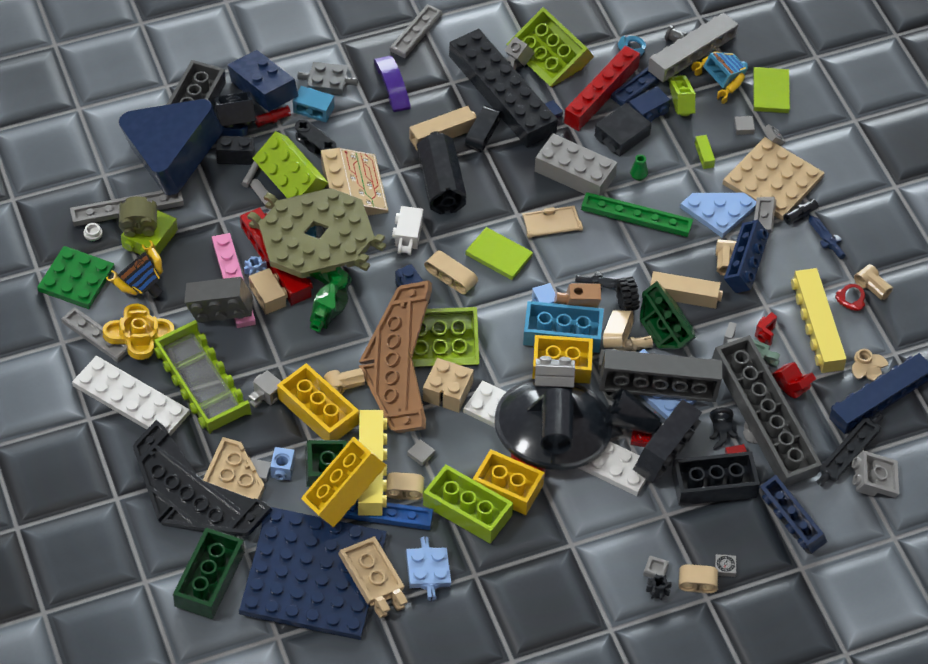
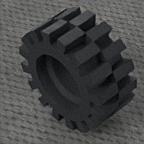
[615,276,640,311]

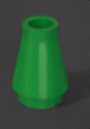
[630,154,648,181]

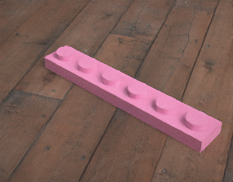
[212,233,256,328]

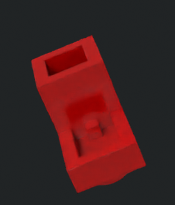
[772,362,816,398]

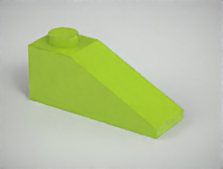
[668,75,695,116]

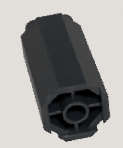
[417,131,466,215]

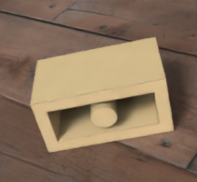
[249,268,288,314]

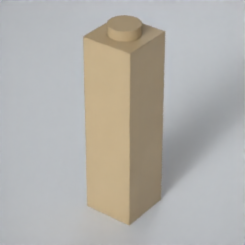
[409,106,477,150]
[650,271,723,309]

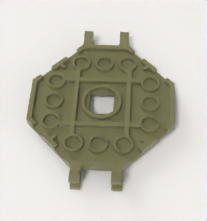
[247,188,386,278]

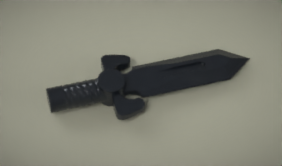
[575,271,638,290]

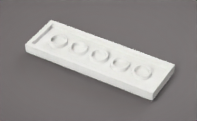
[72,356,190,436]

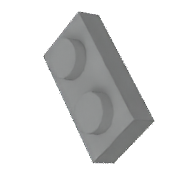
[754,197,776,233]

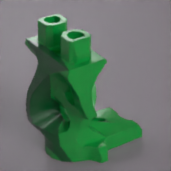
[309,266,352,333]

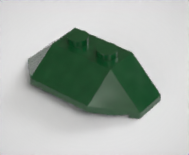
[640,281,696,350]

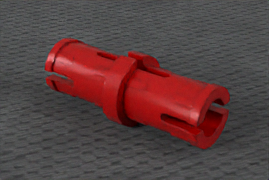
[254,105,291,127]

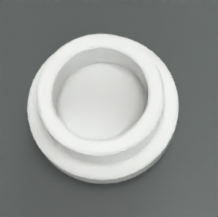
[84,223,103,241]

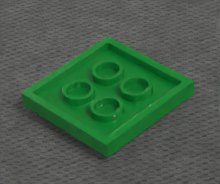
[37,246,115,309]

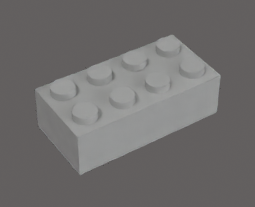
[535,134,617,196]

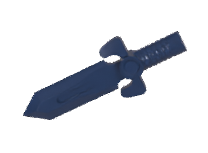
[809,215,846,259]

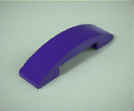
[374,55,411,112]

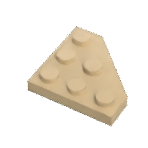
[203,437,265,500]

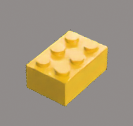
[532,335,593,384]
[473,449,545,515]

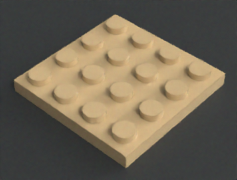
[723,137,825,221]

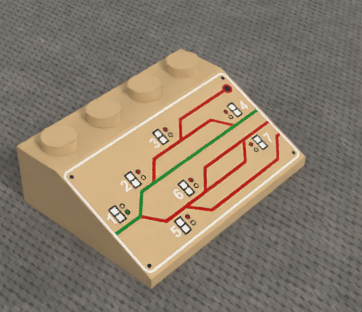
[321,148,388,216]

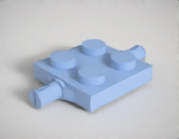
[406,536,451,601]

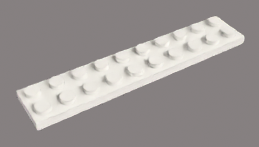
[463,381,647,496]

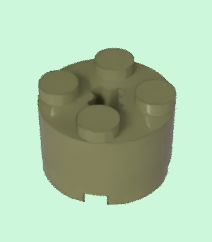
[119,196,157,237]

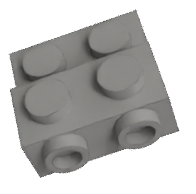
[852,450,899,498]

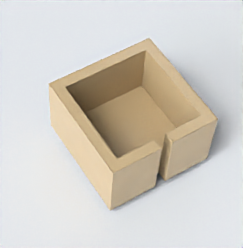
[423,358,474,413]

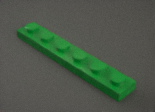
[581,192,693,237]

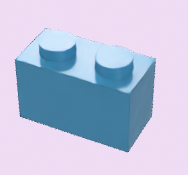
[293,86,335,123]

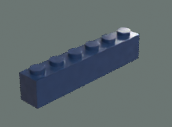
[829,353,928,434]

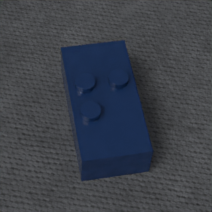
[227,50,298,112]

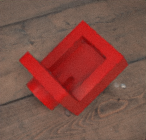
[755,312,777,346]

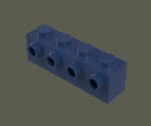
[724,219,769,293]
[760,475,827,554]

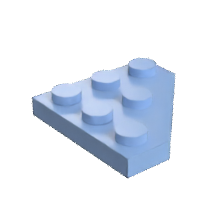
[680,193,756,238]

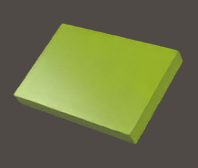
[753,67,790,113]
[465,227,533,280]

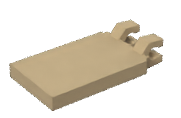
[338,537,408,618]

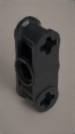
[295,119,336,159]

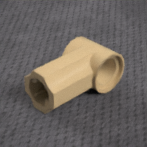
[716,239,736,276]
[854,264,893,300]
[324,368,365,394]

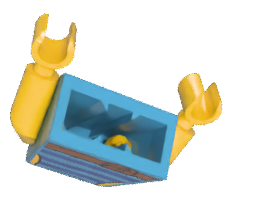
[692,52,748,104]

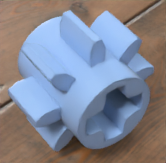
[244,256,267,276]

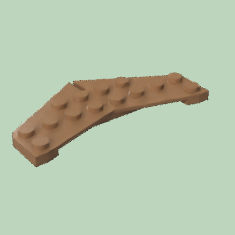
[359,281,432,433]

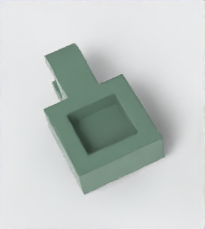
[752,339,780,367]

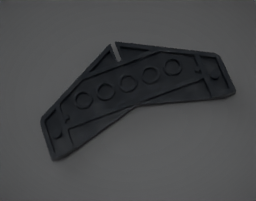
[133,420,272,536]

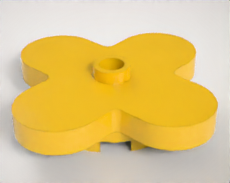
[103,303,174,360]

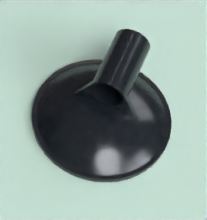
[494,379,612,470]

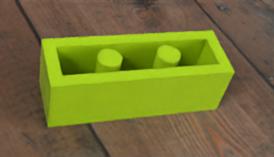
[694,135,715,169]

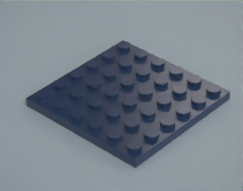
[239,507,387,640]

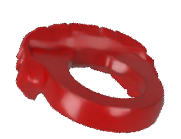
[835,284,865,311]

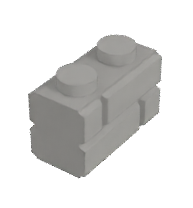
[535,356,575,388]

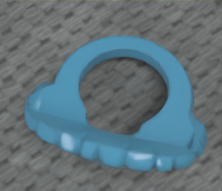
[618,36,646,56]

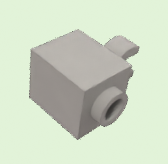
[504,36,535,70]
[249,370,281,408]

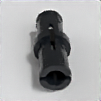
[783,199,819,225]

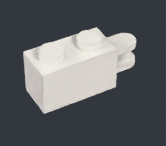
[392,206,423,256]

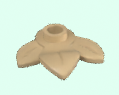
[852,349,888,381]

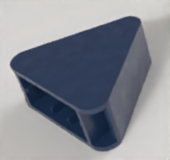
[119,99,223,195]

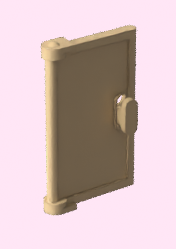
[522,206,583,239]

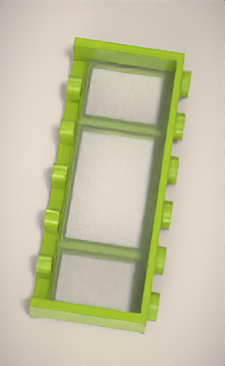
[154,320,251,434]

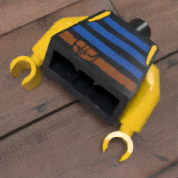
[106,240,163,299]

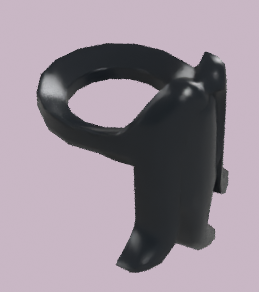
[709,407,738,450]

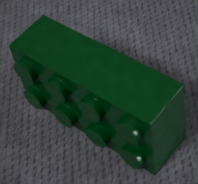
[173,528,245,619]

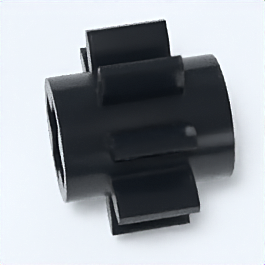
[646,574,672,600]

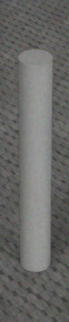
[241,161,259,187]

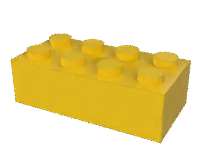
[277,363,359,440]
[301,436,387,527]

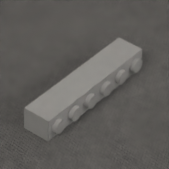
[648,13,738,82]

